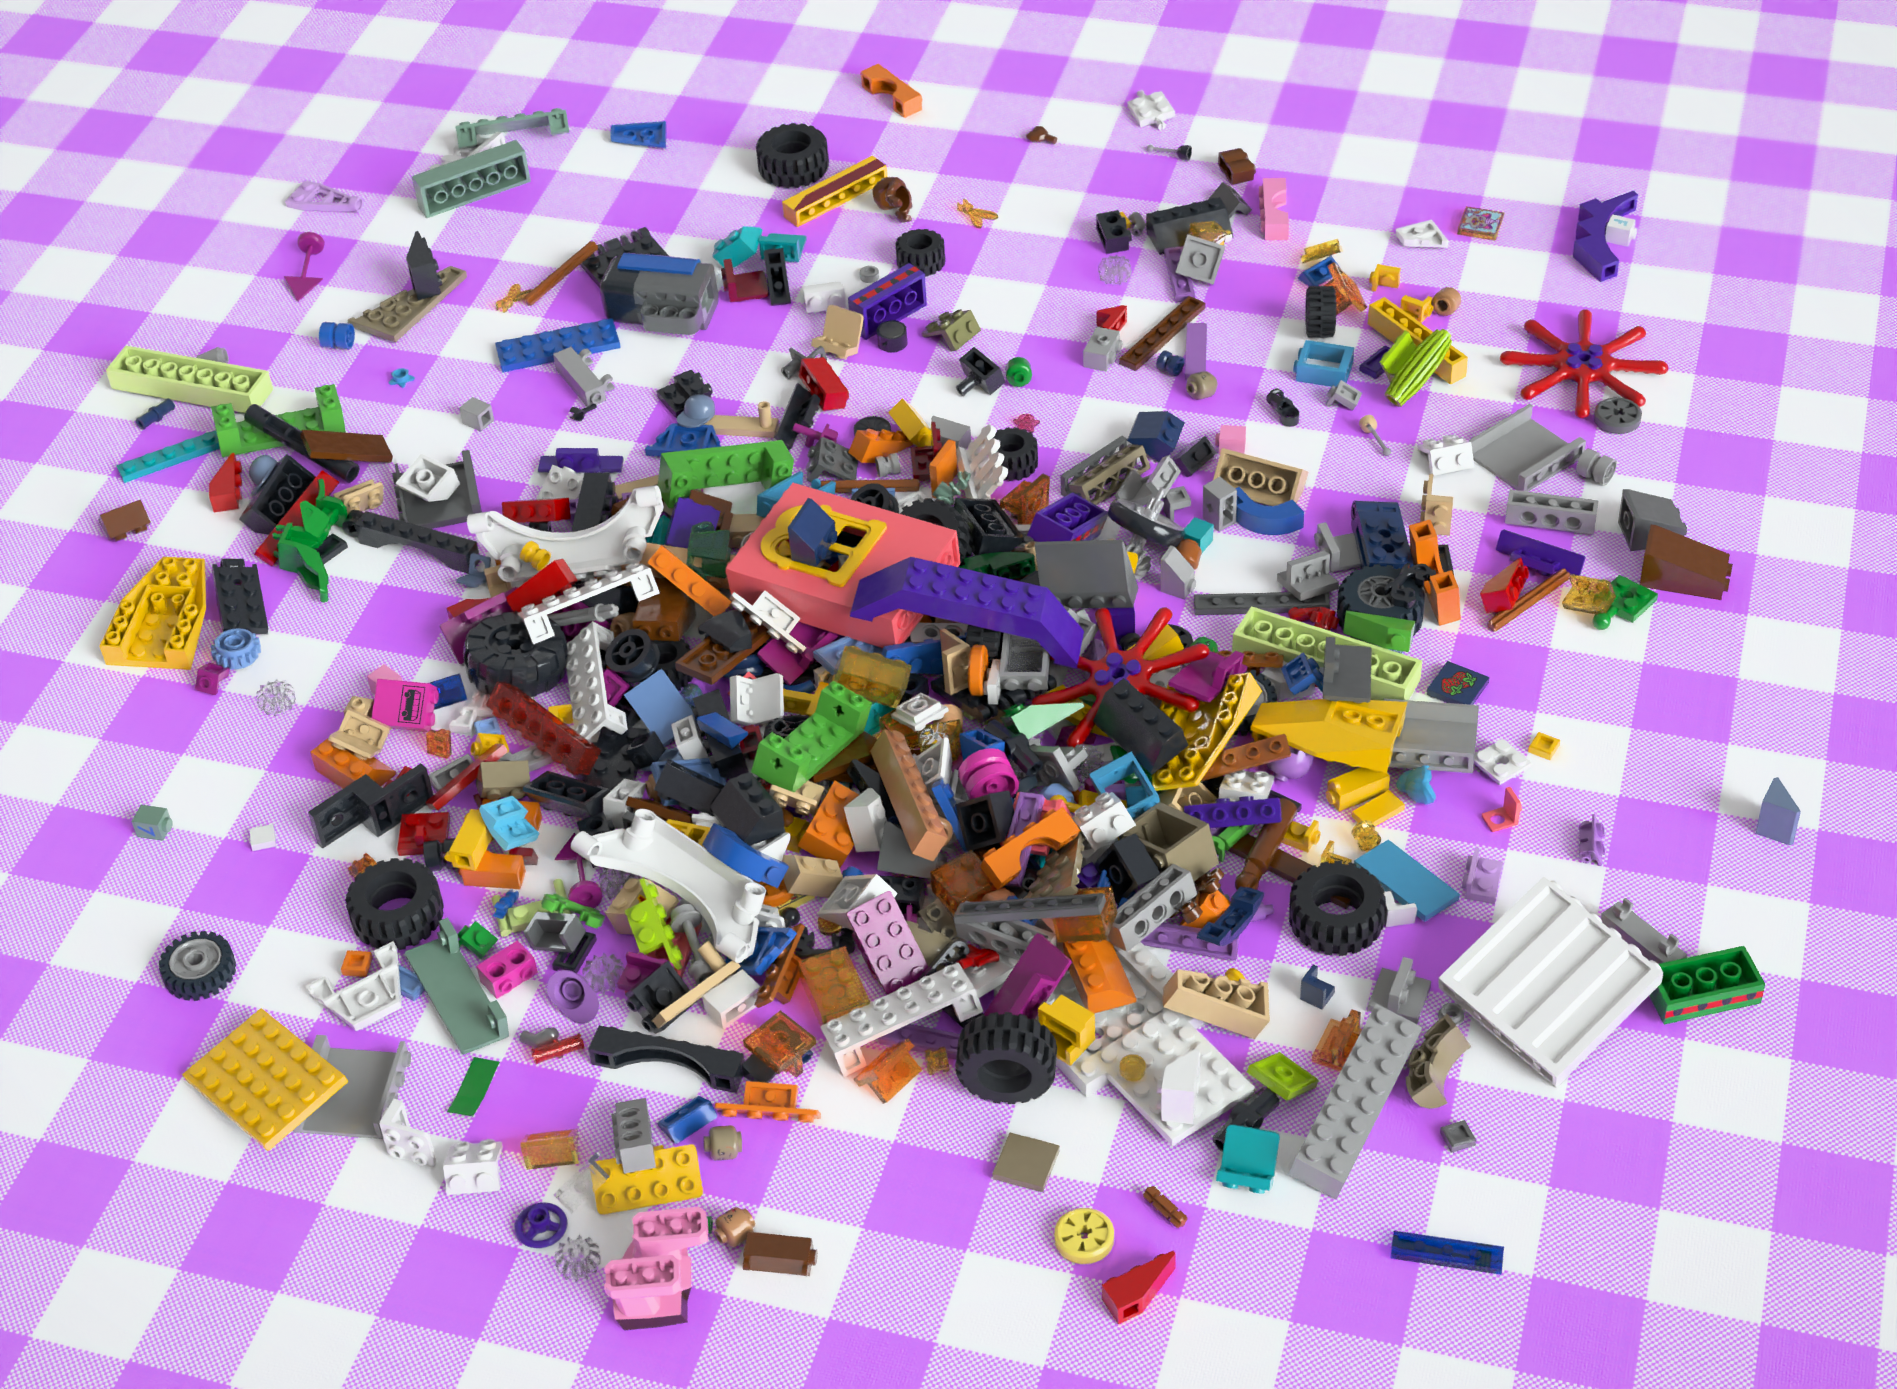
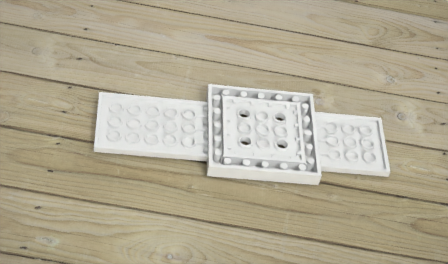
[927,860,1255,1146]

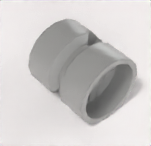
[1576,448,1617,485]

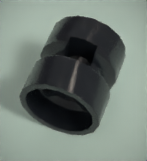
[423,838,457,871]

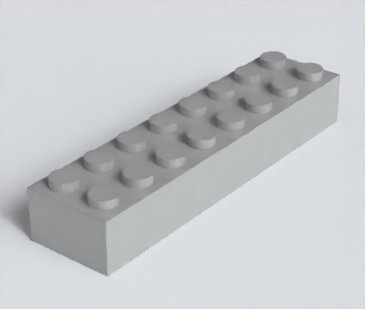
[1288,1004,1423,1200]

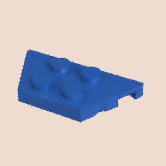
[645,423,721,457]
[725,927,797,976]

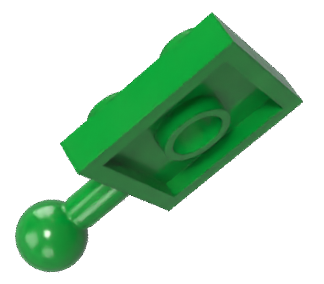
[1592,575,1658,630]

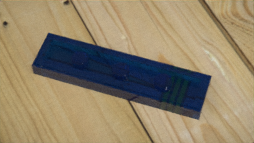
[1390,1231,1504,1275]

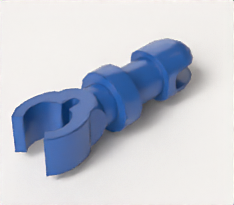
[493,889,519,919]

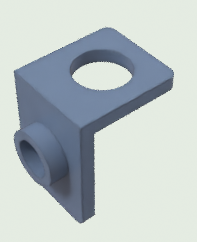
[456,553,491,588]

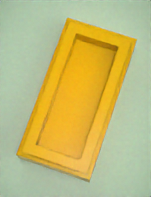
[1352,790,1405,831]

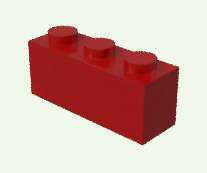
[799,357,849,411]
[501,498,571,523]
[506,559,578,613]

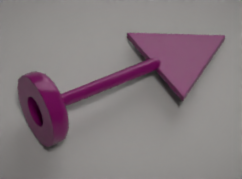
[284,232,325,302]
[554,833,603,908]

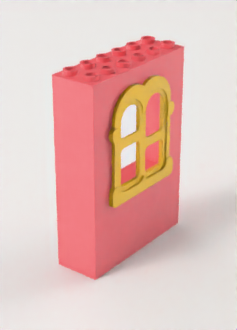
[726,483,961,648]

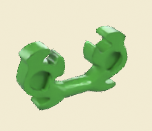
[541,893,605,928]

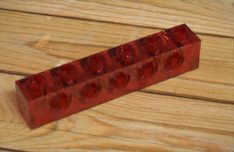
[486,681,601,775]

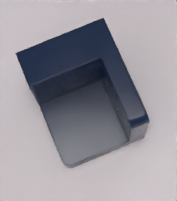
[1300,964,1335,1010]

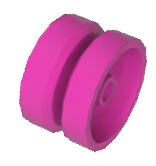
[958,748,1019,800]

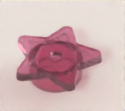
[1013,413,1040,433]

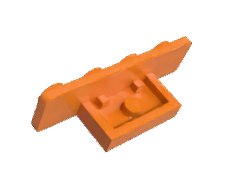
[715,1081,821,1123]

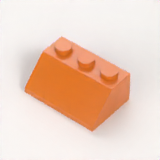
[310,738,396,789]
[1063,933,1137,1014]

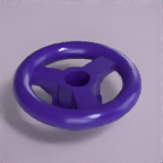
[514,1202,568,1249]

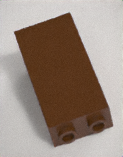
[1640,524,1733,600]
[632,577,696,641]

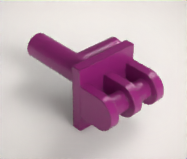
[793,423,838,448]

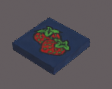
[1426,661,1490,705]

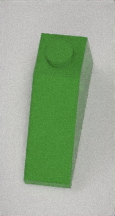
[1343,611,1415,652]

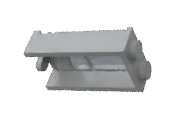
[999,633,1050,691]

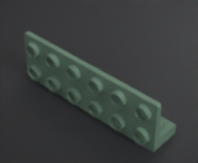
[455,108,570,149]
[405,918,509,1055]

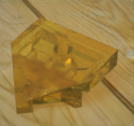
[1301,239,1343,264]

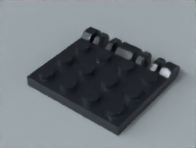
[580,227,669,287]
[931,670,1057,723]

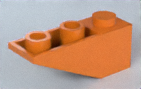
[848,429,913,463]

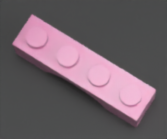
[1259,178,1289,240]

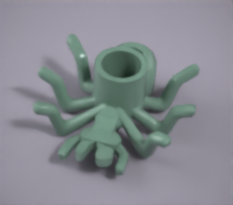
[932,471,971,505]

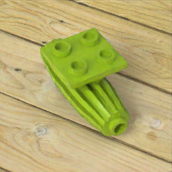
[1380,329,1452,407]

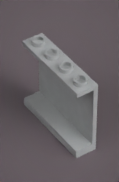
[1469,404,1586,492]
[1384,698,1479,773]
[293,1035,411,1139]

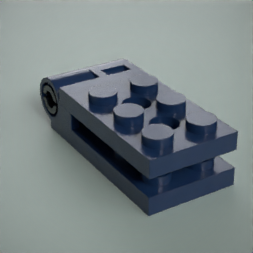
[1351,500,1414,569]

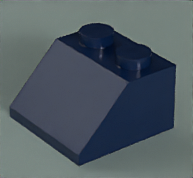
[1127,411,1185,462]
[788,498,837,567]

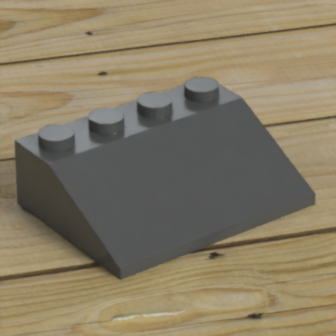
[1035,540,1138,609]

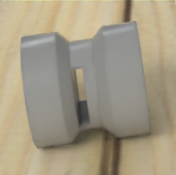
[875,453,901,478]

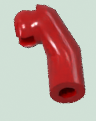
[1288,607,1320,622]

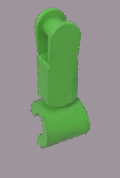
[1212,825,1255,863]

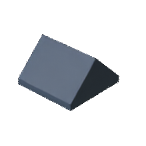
[1755,777,1801,845]

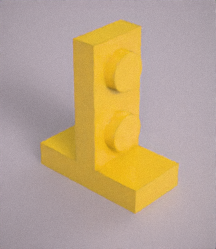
[783,682,829,717]

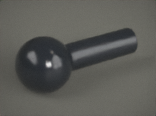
[781,907,801,928]

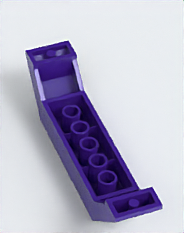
[850,557,1084,669]

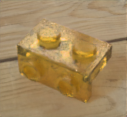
[1562,574,1616,614]

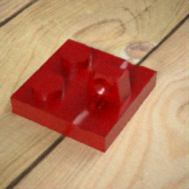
[397,812,451,856]

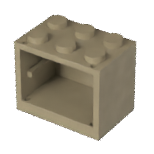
[1118,802,1219,882]

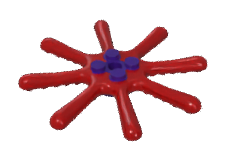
[1499,309,1669,418]
[1031,607,1210,748]

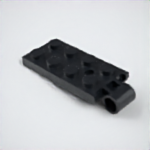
[212,558,269,634]

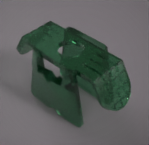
[686,521,731,581]

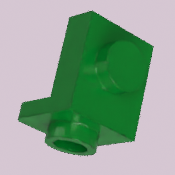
[458,921,498,960]

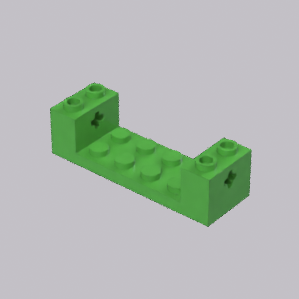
[211,384,346,458]
[657,440,794,508]
[751,681,872,792]

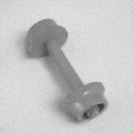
[670,904,714,985]

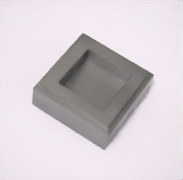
[1440,1120,1477,1153]

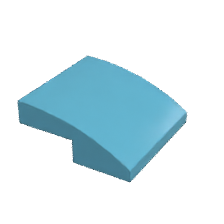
[479,796,540,851]

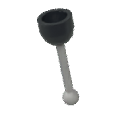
[1147,145,1192,161]

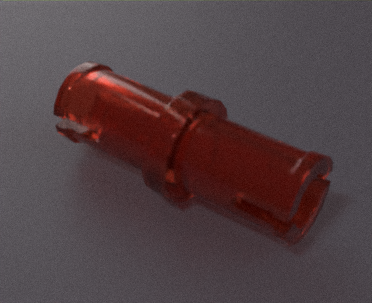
[531,1033,585,1065]

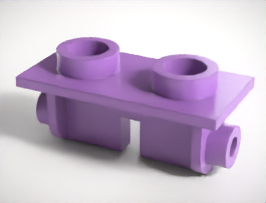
[1579,814,1605,866]

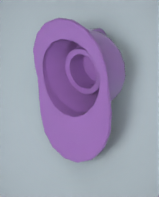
[547,970,599,1024]

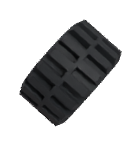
[895,229,946,277]
[1305,286,1336,338]
[993,427,1038,481]
[966,625,1004,668]
[639,639,693,691]

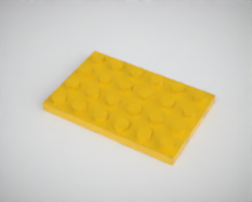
[182,1008,349,1151]

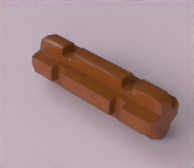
[1143,1186,1188,1228]

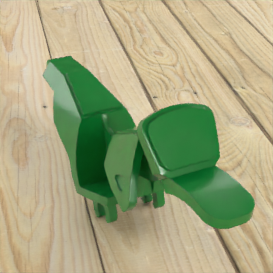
[273,479,347,603]

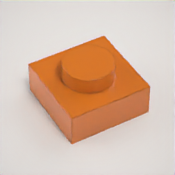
[341,950,373,977]

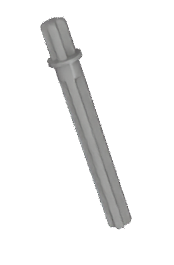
[547,604,619,626]

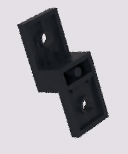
[308,763,434,849]

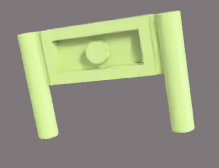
[492,879,572,937]

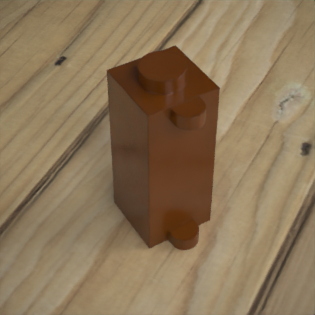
[743,1232,818,1276]

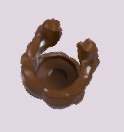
[872,176,913,223]

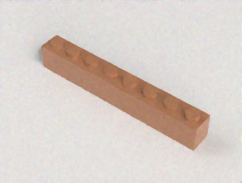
[870,729,948,861]

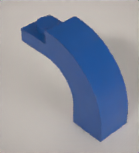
[1235,487,1304,535]
[702,823,789,888]

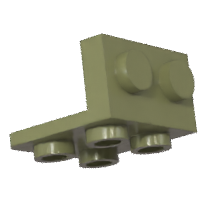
[921,309,981,352]

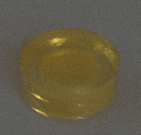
[817,917,843,936]
[1120,1054,1146,1081]

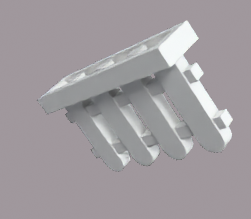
[429,132,506,170]
[956,425,1008,499]

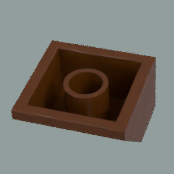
[98,499,151,542]

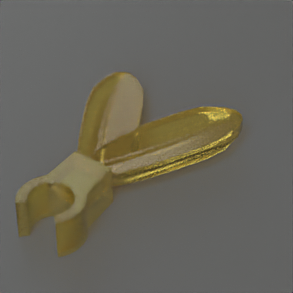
[957,198,999,228]
[496,284,533,313]

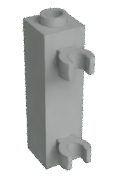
[553,347,615,407]
[1601,897,1688,964]

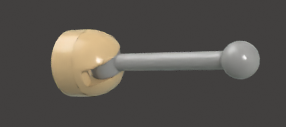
[1359,415,1391,456]

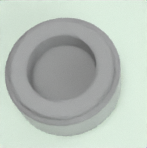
[859,265,879,283]

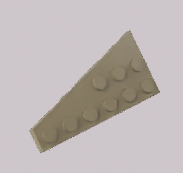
[347,266,467,343]
[1023,830,1086,899]

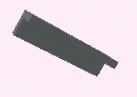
[1060,436,1137,497]

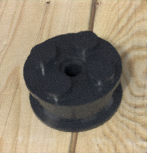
[851,483,899,514]
[605,629,660,683]

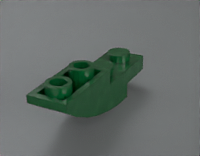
[959,552,1036,580]

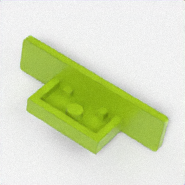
[624,878,683,970]

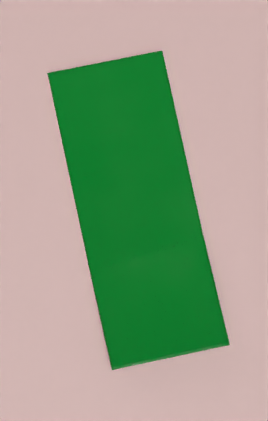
[447,1057,500,1117]

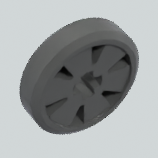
[1594,397,1642,434]

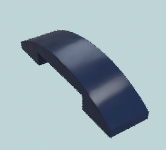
[1197,886,1264,946]

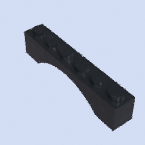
[354,511,481,574]
[588,1025,745,1093]

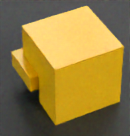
[1038,994,1095,1066]

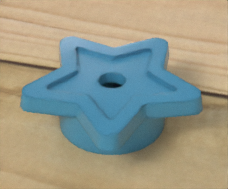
[388,368,415,388]

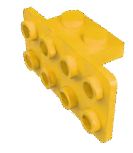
[591,1144,703,1215]

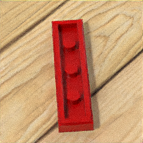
[425,743,508,811]

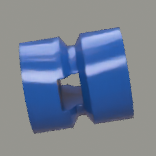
[319,322,355,349]

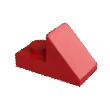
[1096,305,1127,331]

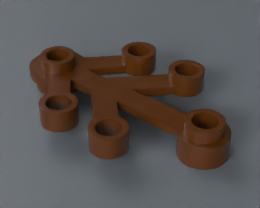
[1170,867,1225,923]

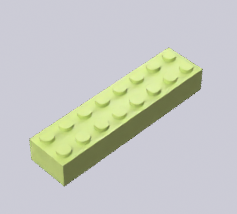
[106,345,273,413]
[1232,606,1422,701]

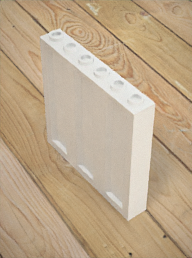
[1438,876,1663,1087]

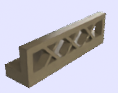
[1069,444,1151,505]

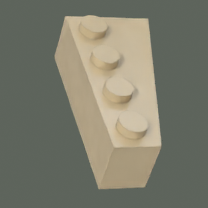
[1163,969,1270,1039]

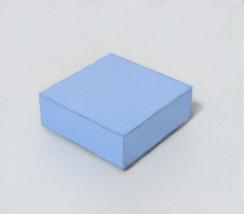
[474,716,502,735]

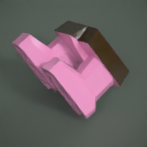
[604,1206,708,1330]

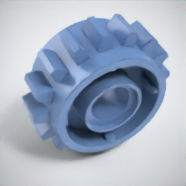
[211,628,261,670]

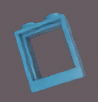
[1293,340,1354,387]
[1089,752,1160,820]

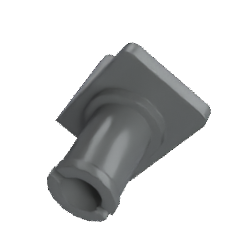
[781,346,827,379]

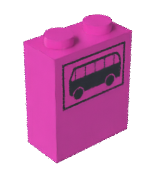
[372,679,439,732]

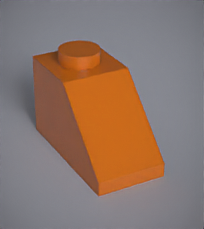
[1179,890,1230,929]

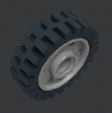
[159,931,236,1001]

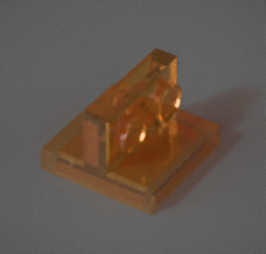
[1324,262,1368,316]
[1000,474,1050,525]
[1312,1009,1362,1072]
[743,1010,816,1078]
[853,1039,922,1104]

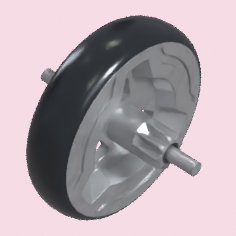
[1108,487,1185,550]

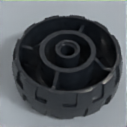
[463,611,568,700]

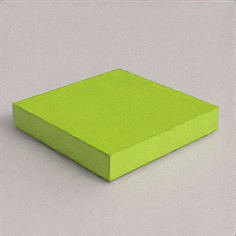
[1247,1052,1319,1101]

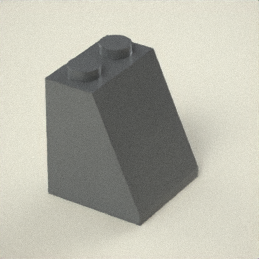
[1618,489,1687,552]
[877,821,950,880]

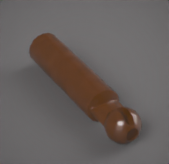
[1235,798,1297,890]

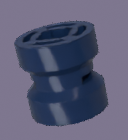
[1156,350,1185,376]

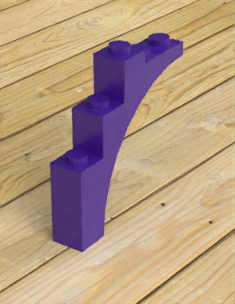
[1573,190,1638,282]

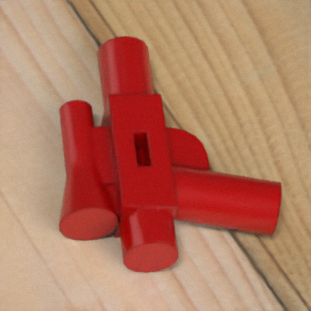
[957,944,999,970]

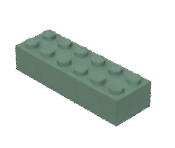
[412,140,531,218]

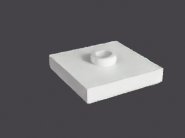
[964,960,1013,998]

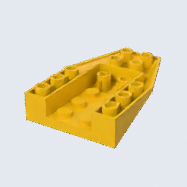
[99,556,206,670]
[1152,672,1262,791]
[1251,699,1407,773]

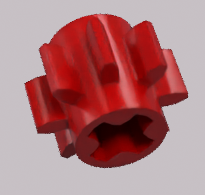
[1310,607,1340,631]

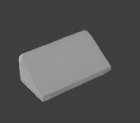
[429,753,474,792]

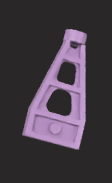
[285,180,364,212]

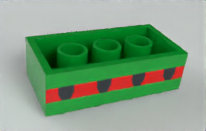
[1649,945,1766,1025]

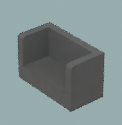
[524,912,586,953]

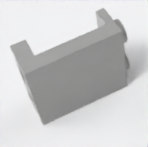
[1115,455,1181,506]

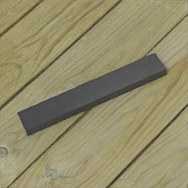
[1194,592,1330,615]
[953,893,1106,924]

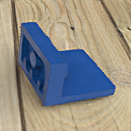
[1281,652,1323,696]

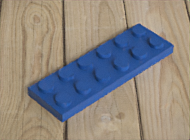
[495,318,621,373]

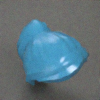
[1396,765,1436,805]

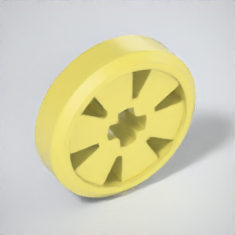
[1054,1208,1114,1264]

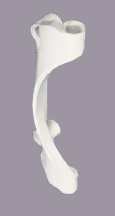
[467,485,664,582]
[571,809,766,963]

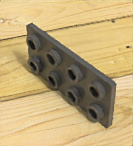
[1322,637,1372,703]

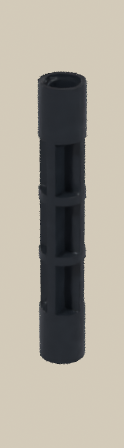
[244,404,360,483]

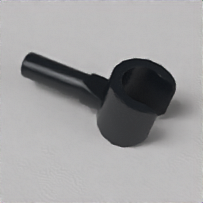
[570,404,597,421]

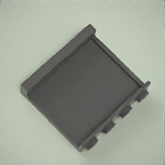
[392,449,482,529]

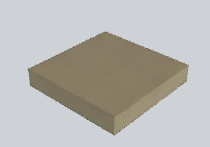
[992,1132,1060,1192]

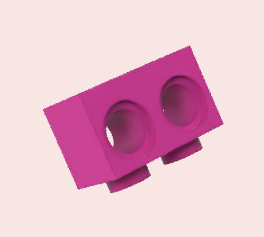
[476,940,538,999]

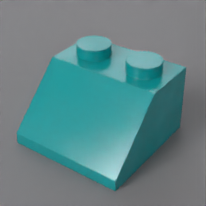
[712,226,763,268]

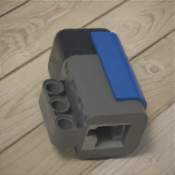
[599,253,719,335]

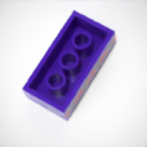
[848,263,927,340]
[1027,492,1108,542]

